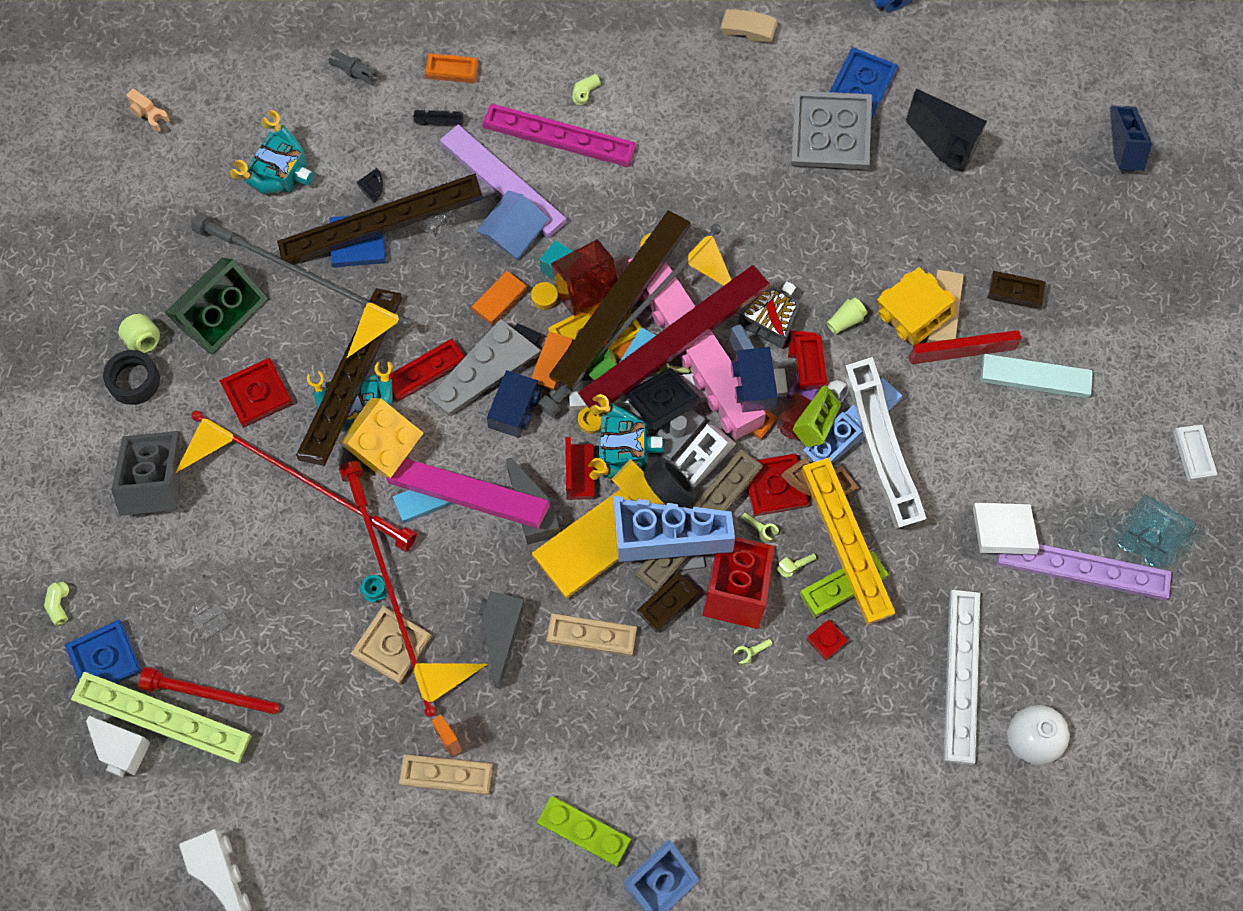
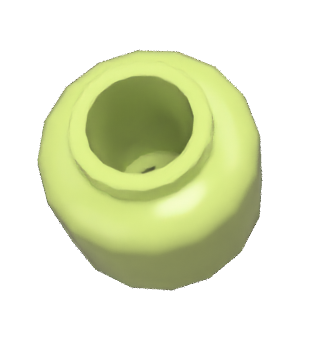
[118,313,160,353]

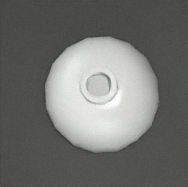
[1007,705,1070,766]

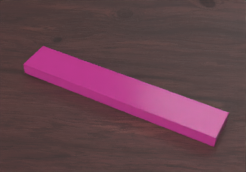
[482,103,636,167]
[386,458,550,529]

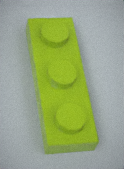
[799,551,888,618]
[537,796,631,868]

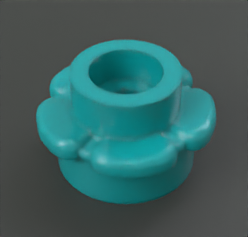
[360,575,388,602]

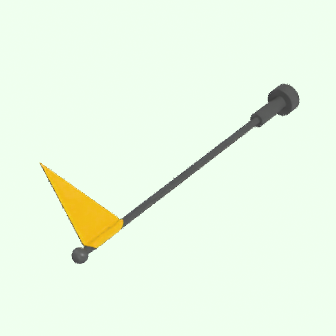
[191,212,412,358]
[537,224,731,418]

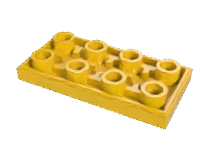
[531,489,631,599]

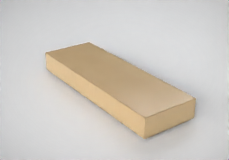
[927,269,964,342]
[546,613,637,657]
[399,754,493,795]

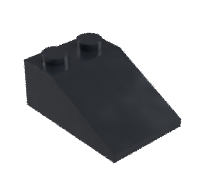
[905,88,987,172]

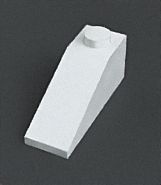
[674,425,736,489]

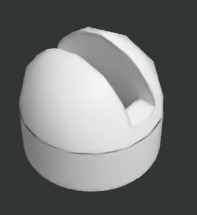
[827,380,849,403]

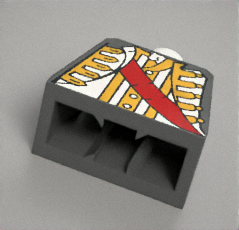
[739,282,800,349]

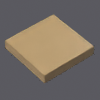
[350,606,432,685]

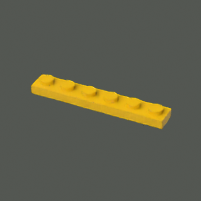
[801,457,895,625]

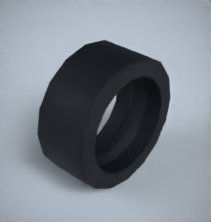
[103,350,160,405]
[644,457,696,508]

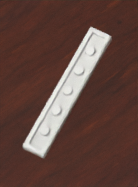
[944,590,980,765]

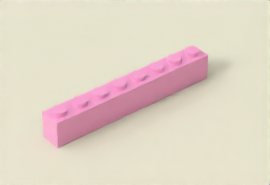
[628,257,766,440]

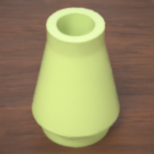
[826,297,867,335]

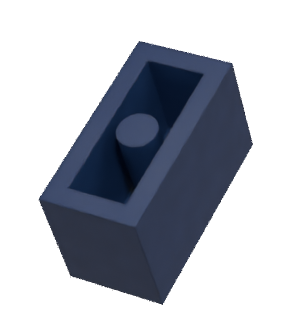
[731,347,778,413]
[487,370,541,438]

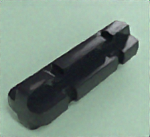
[413,110,464,125]

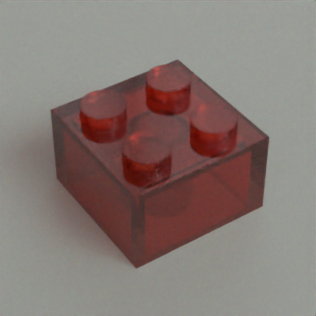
[551,239,618,317]

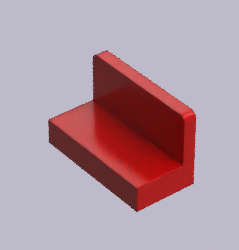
[565,437,595,500]

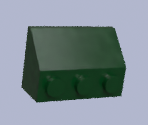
[164,258,268,354]

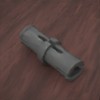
[328,49,379,85]

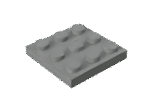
[791,91,872,169]

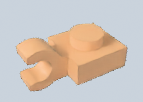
[126,89,170,132]

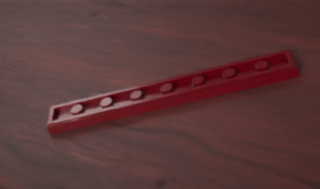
[578,265,770,416]

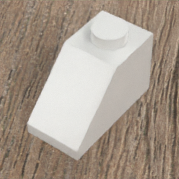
[86,716,150,777]

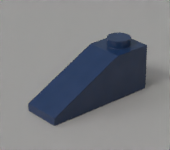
[1110,105,1152,172]

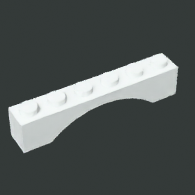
[843,357,926,529]
[179,829,251,911]

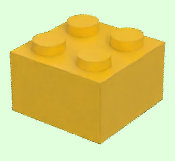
[338,398,423,478]

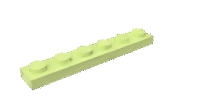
[71,672,251,764]

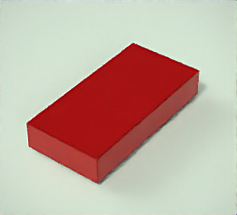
[793,335,828,390]

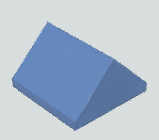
[477,190,549,260]
[623,839,699,911]

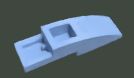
[803,377,902,463]

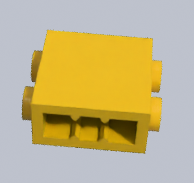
[877,267,956,346]

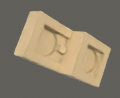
[720,9,778,42]

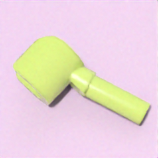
[651,363,690,376]
[741,513,779,543]
[776,553,817,578]
[734,639,772,666]

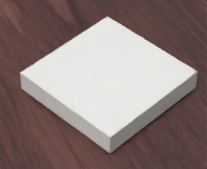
[973,503,1039,554]

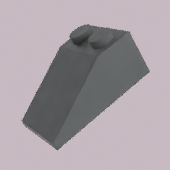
[111,431,180,516]

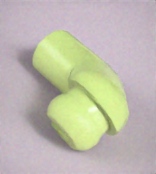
[572,74,601,105]
[44,582,69,626]

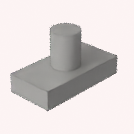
[655,409,705,462]

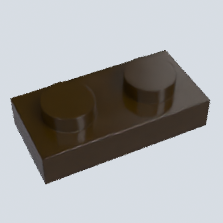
[987,270,1046,309]
[637,572,699,633]

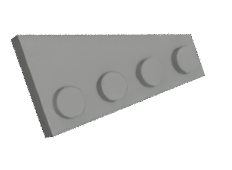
[428,319,541,416]

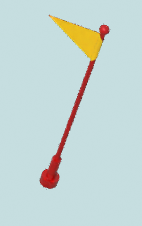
[175,410,417,552]
[339,461,488,717]

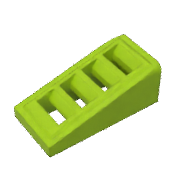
[793,385,841,447]

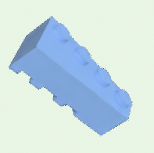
[613,496,735,562]

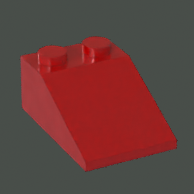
[702,537,774,629]

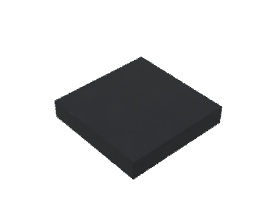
[625,368,701,430]

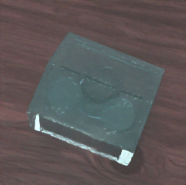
[1112,494,1196,569]

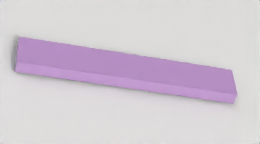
[440,125,566,239]
[997,544,1171,601]

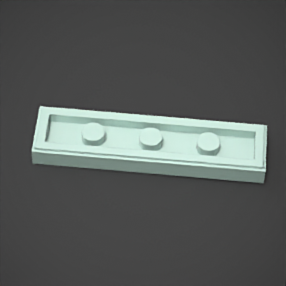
[980,354,1092,398]

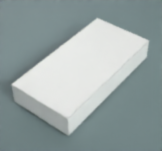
[1173,425,1218,482]

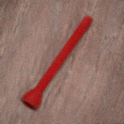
[138,666,280,714]

